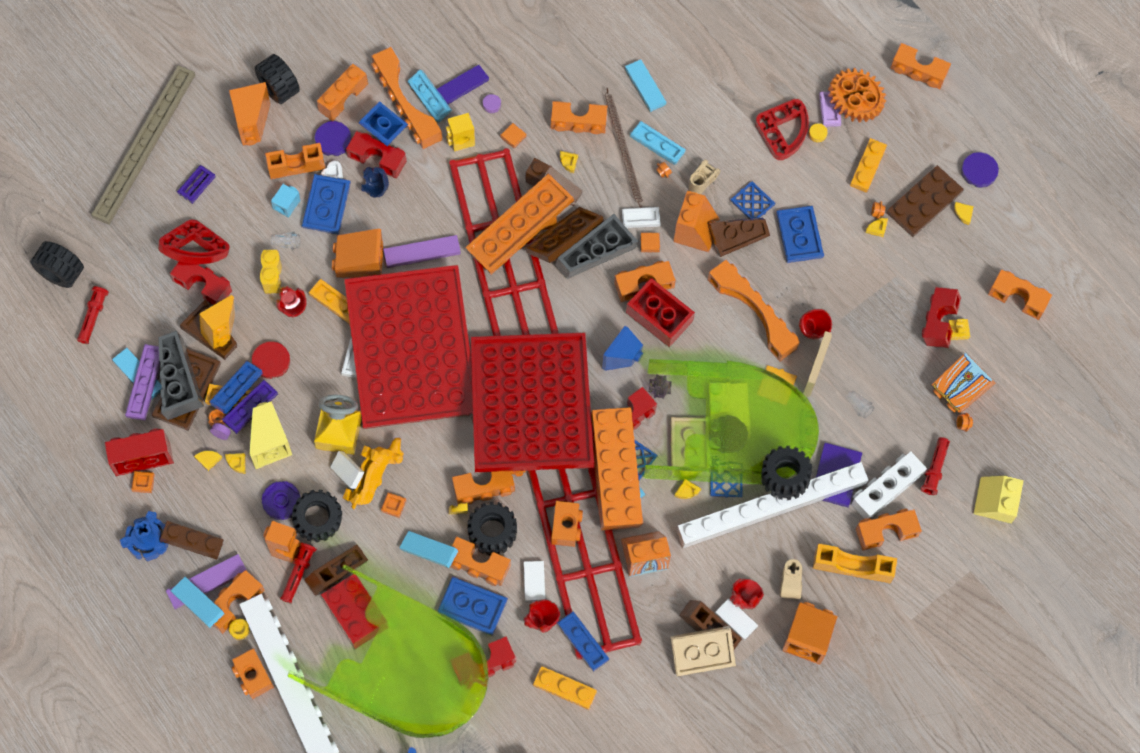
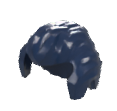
[361,166,389,198]

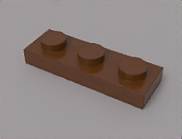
[160,521,224,560]

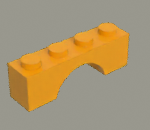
[812,543,897,584]

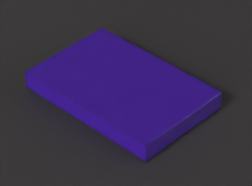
[816,443,862,508]

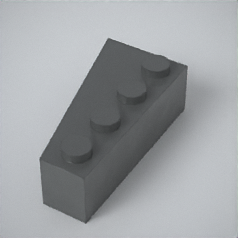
[555,214,638,279]
[158,331,204,420]

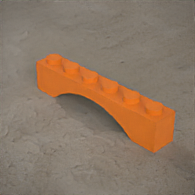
[371,47,442,149]
[707,260,799,362]

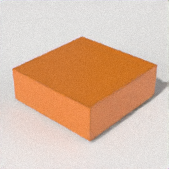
[501,123,526,148]
[641,233,660,252]
[131,471,155,493]
[381,492,407,518]

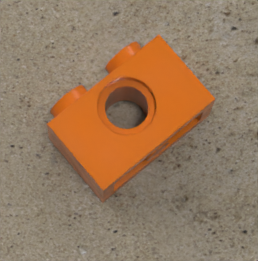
[551,501,583,547]
[231,648,274,699]

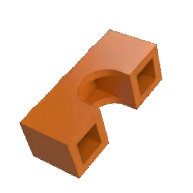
[890,43,952,89]
[317,64,368,121]
[551,101,607,134]
[265,143,325,179]
[614,261,676,302]
[988,269,1052,320]
[452,471,515,505]
[855,509,922,551]
[263,521,300,563]
[450,536,511,586]
[213,570,265,634]

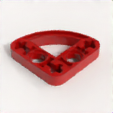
[755,99,809,161]
[158,220,230,264]

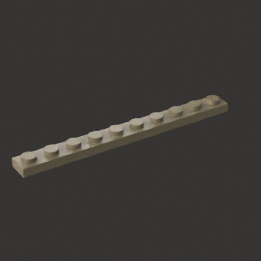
[92,65,195,225]

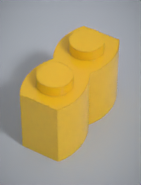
[260,250,282,294]

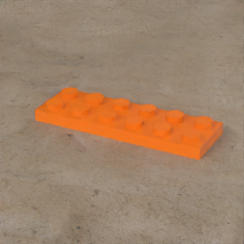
[465,173,574,275]

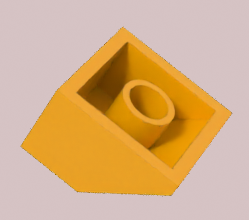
[199,295,235,349]

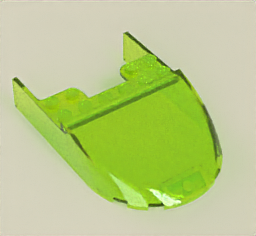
[644,359,819,485]
[287,564,488,738]

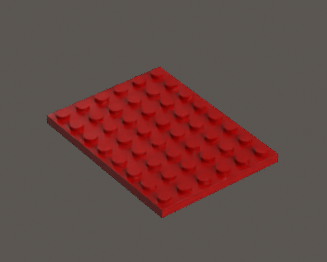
[344,265,473,429]
[471,333,594,472]

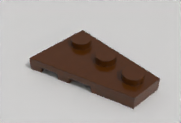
[708,217,770,257]
[180,300,237,360]

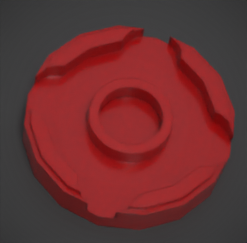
[252,341,290,379]

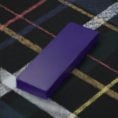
[437,65,489,104]
[222,380,278,434]

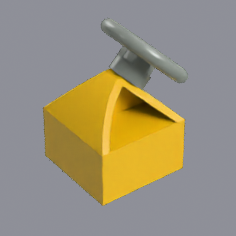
[314,395,362,455]

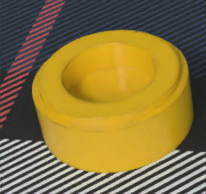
[809,123,828,143]
[229,619,250,640]

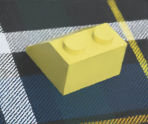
[973,476,1024,524]

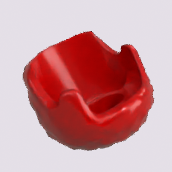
[799,309,833,340]

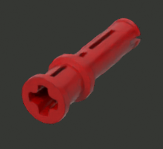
[77,286,109,344]
[920,437,950,495]
[280,543,317,604]

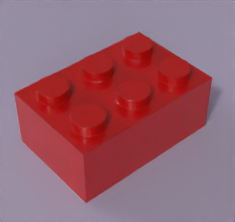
[626,278,695,347]
[105,429,174,477]
[321,573,389,649]

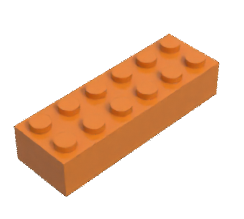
[591,407,643,530]

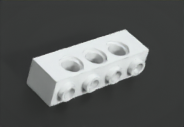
[851,452,927,519]

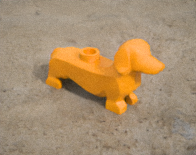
[343,438,404,510]

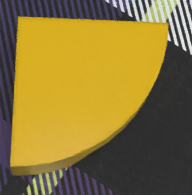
[560,151,578,174]
[954,202,974,225]
[865,218,888,237]
[194,451,222,471]
[225,453,246,474]
[674,479,701,499]
[448,503,468,514]

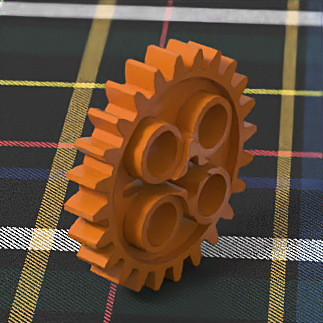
[828,68,886,123]

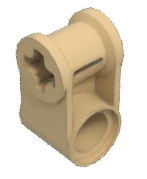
[688,159,721,194]
[780,559,802,599]

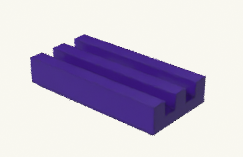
[177,165,216,204]

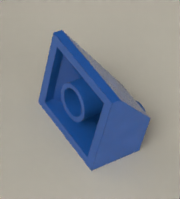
[359,101,408,146]
[602,326,644,371]

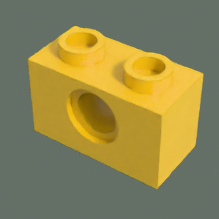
[445,113,475,152]

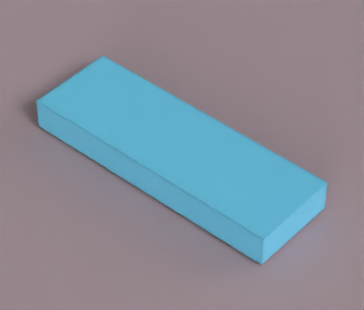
[625,59,666,112]
[407,69,452,123]
[630,121,686,165]
[112,348,162,400]
[399,531,458,568]
[171,577,224,628]

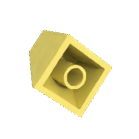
[250,402,292,469]

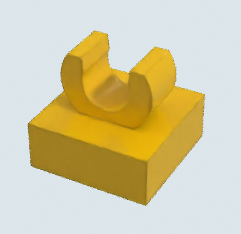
[948,319,970,340]

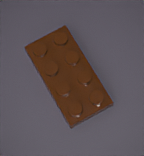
[886,165,964,237]
[525,207,604,263]
[152,348,221,431]

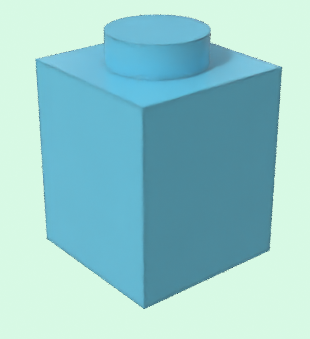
[271,184,301,218]

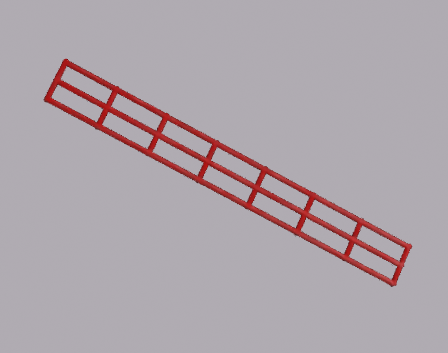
[449,148,642,660]

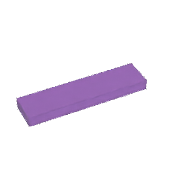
[383,235,461,268]
[125,344,161,421]
[166,554,247,609]

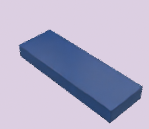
[210,361,263,414]
[557,611,609,672]

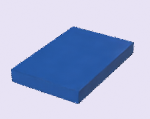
[302,174,351,235]
[776,206,824,263]
[437,577,508,636]

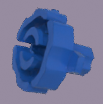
[120,511,169,561]

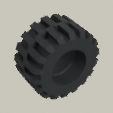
[254,54,300,104]
[30,241,84,288]
[761,445,812,500]
[292,490,342,542]
[467,501,517,556]

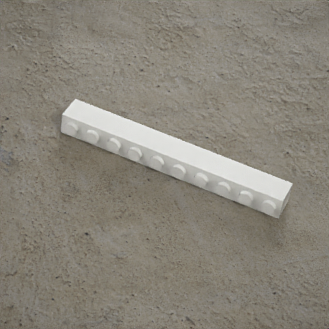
[676,462,868,548]
[239,594,339,753]

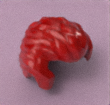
[275,286,307,318]
[730,578,764,609]
[523,600,560,633]

